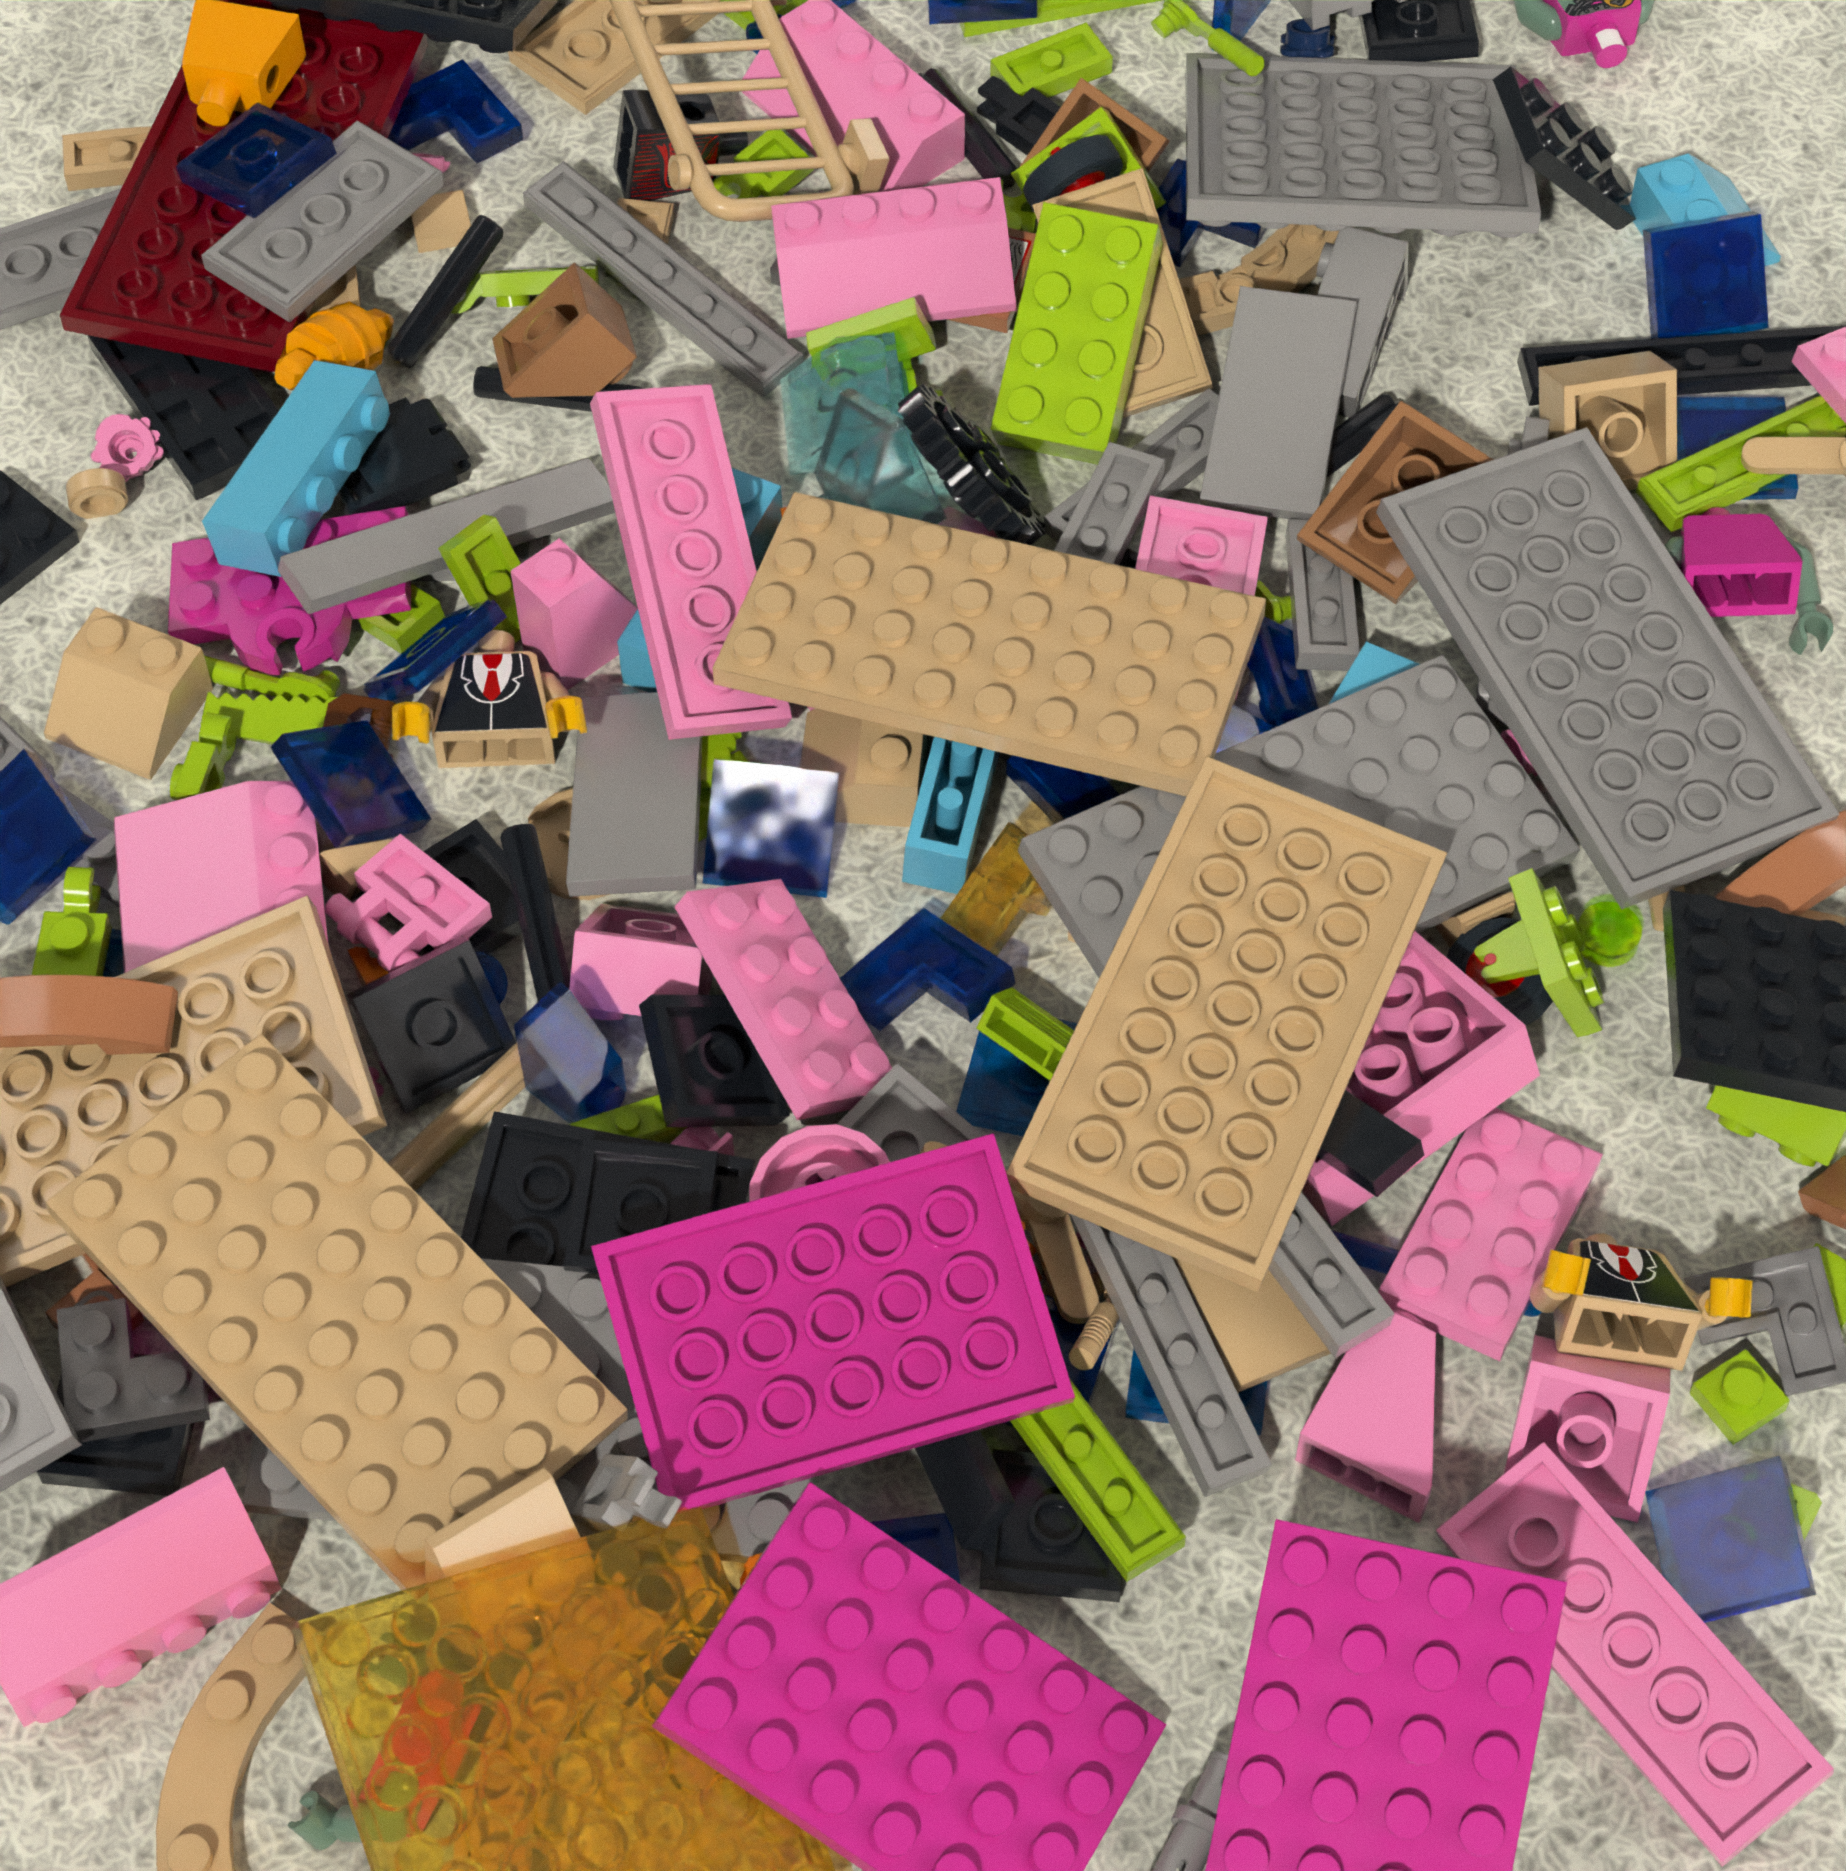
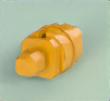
[274,301,394,390]

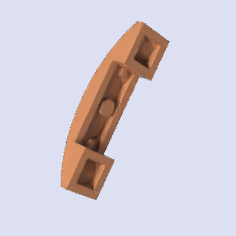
[1715,810,1846,916]
[0,975,178,1055]

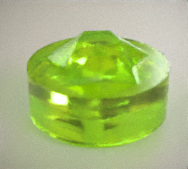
[1578,901,1642,967]

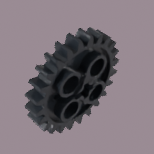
[898,384,1046,546]

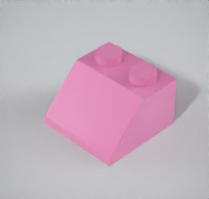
[568,904,713,1020]
[1504,1335,1670,1523]

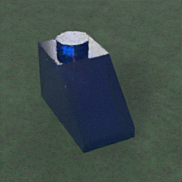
[514,982,627,1124]

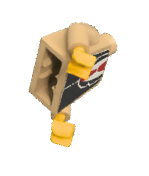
[392,630,587,768]
[1530,1233,1753,1371]

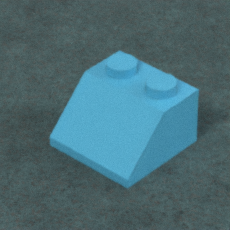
[1630,153,1781,292]

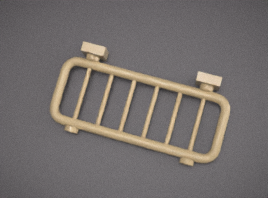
[609,0,890,222]

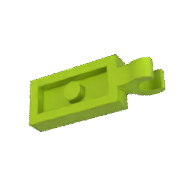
[451,266,599,314]
[31,867,112,976]

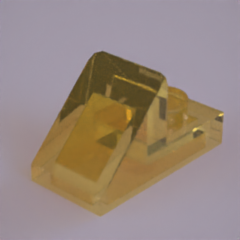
[936,822,1051,964]

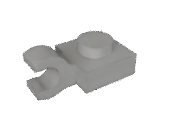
[570,1454,682,1534]

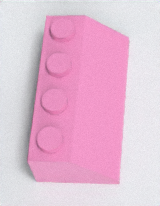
[741,0,965,192]
[771,177,1017,339]
[0,1467,282,1727]

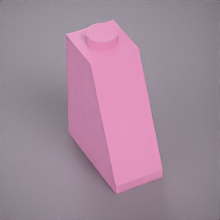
[511,538,638,690]
[1295,1309,1436,1523]

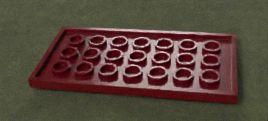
[60,0,428,372]

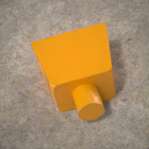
[182,0,306,126]

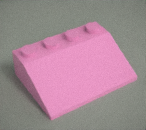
[114,781,328,973]
[1302,931,1540,1226]

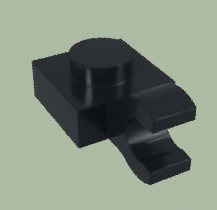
[977,76,1060,155]

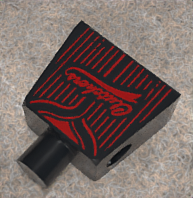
[613,89,748,201]

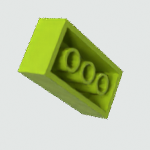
[990,202,1163,465]

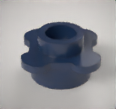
[1280,19,1335,58]

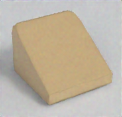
[319,839,392,900]
[1435,892,1516,948]

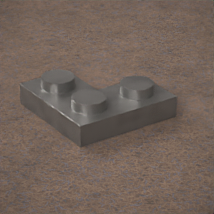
[1684,1246,1846,1396]
[57,1298,210,1442]

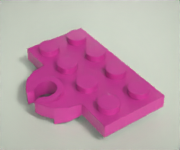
[168,506,411,675]

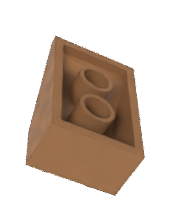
[1297,401,1494,604]

